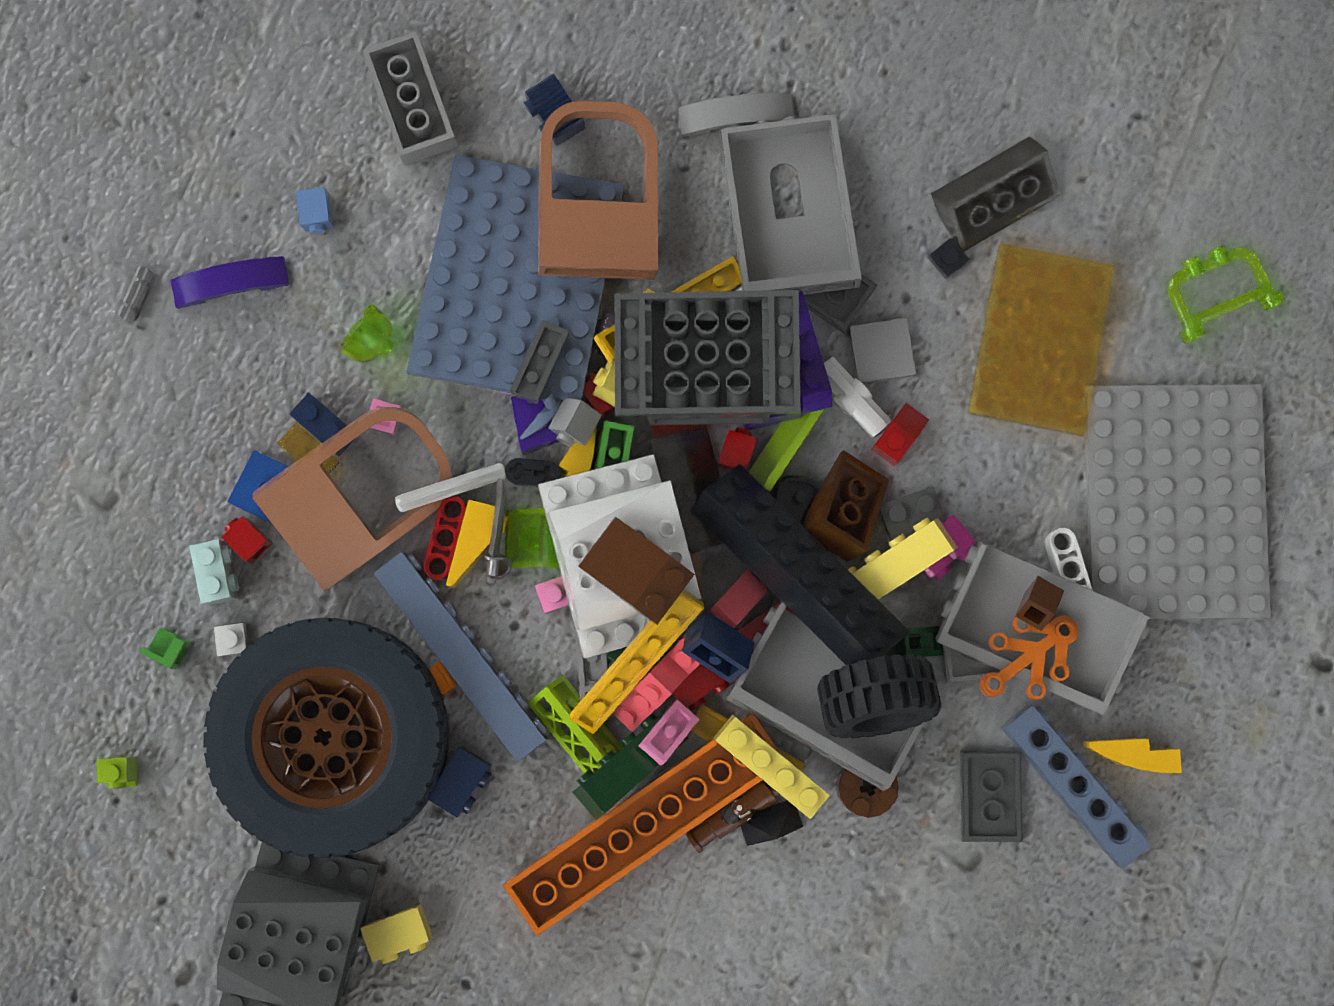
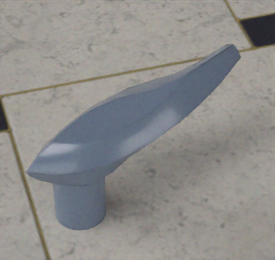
[520,391,562,440]

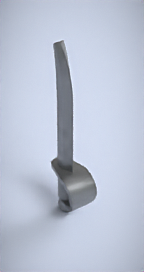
[484,478,512,586]

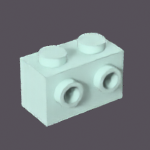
[189,539,239,605]

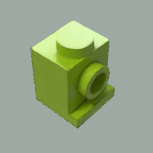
[97,756,138,789]

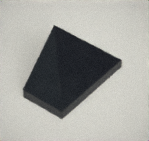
[737,800,803,846]

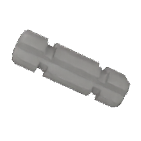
[118,266,154,322]

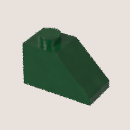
[887,626,943,657]

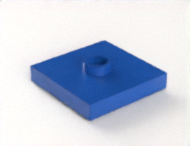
[227,450,288,524]

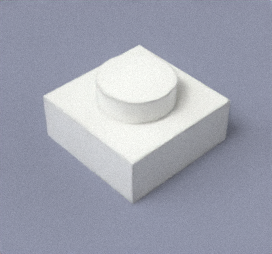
[214,623,248,656]

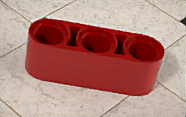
[424,496,467,581]

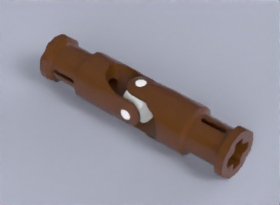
[686,780,780,853]

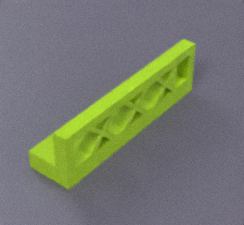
[749,392,834,493]
[528,674,623,773]

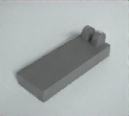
[510,320,569,404]

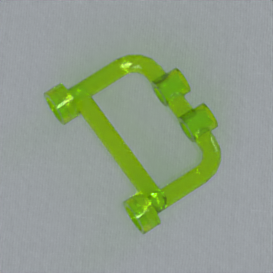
[1167,245,1286,344]

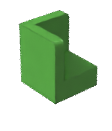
[140,628,192,669]

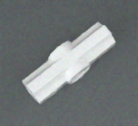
[824,357,892,439]

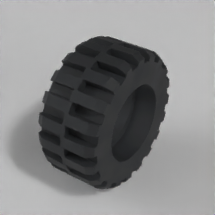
[817,654,942,739]

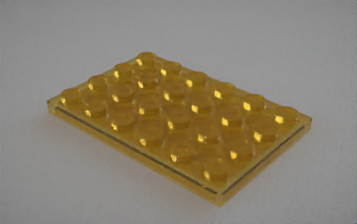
[967,243,1115,436]

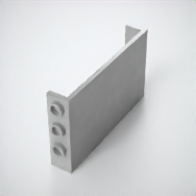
[935,541,1150,715]
[726,602,940,791]

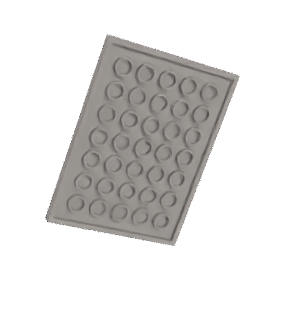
[1084,385,1271,619]

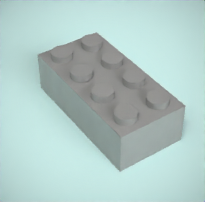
[362,31,459,166]

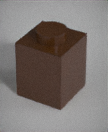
[1015,576,1064,631]

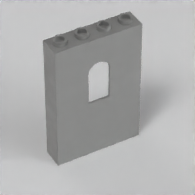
[721,112,862,295]

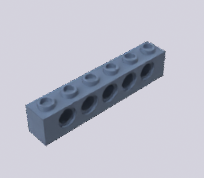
[1001,705,1151,869]

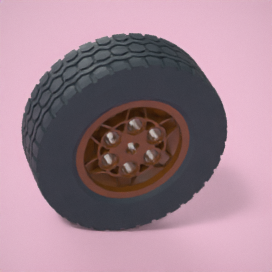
[203,618,449,858]

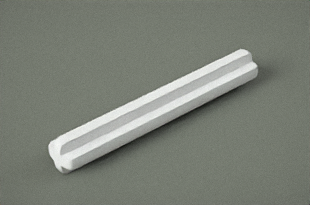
[395,463,506,512]

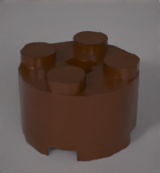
[835,767,899,818]

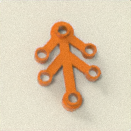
[979,616,1078,700]

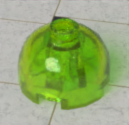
[339,303,394,363]

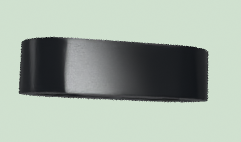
[505,458,561,488]

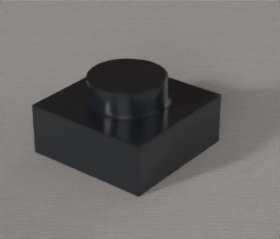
[928,238,969,279]

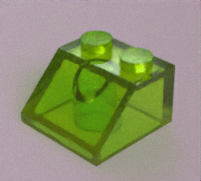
[505,508,560,570]

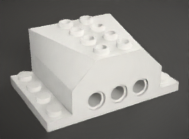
[538,454,701,658]

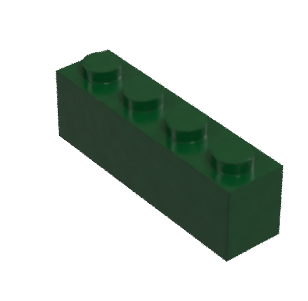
[572,711,689,820]

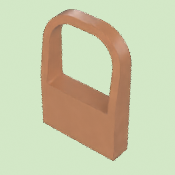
[538,101,658,280]
[252,407,452,592]

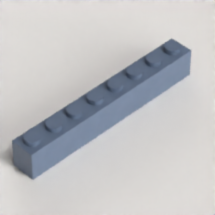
[373,551,548,762]

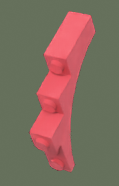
[612,570,768,732]

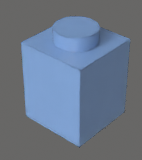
[296,187,334,235]

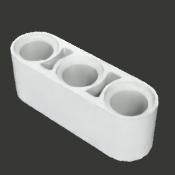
[1045,528,1093,591]

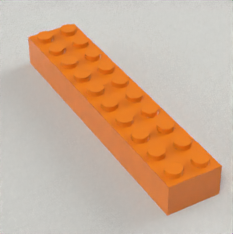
[503,713,781,936]

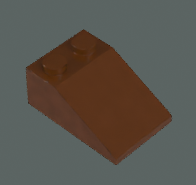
[803,450,889,562]
[578,517,695,625]

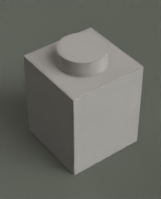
[549,398,602,447]

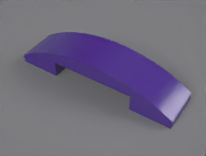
[170,256,290,309]

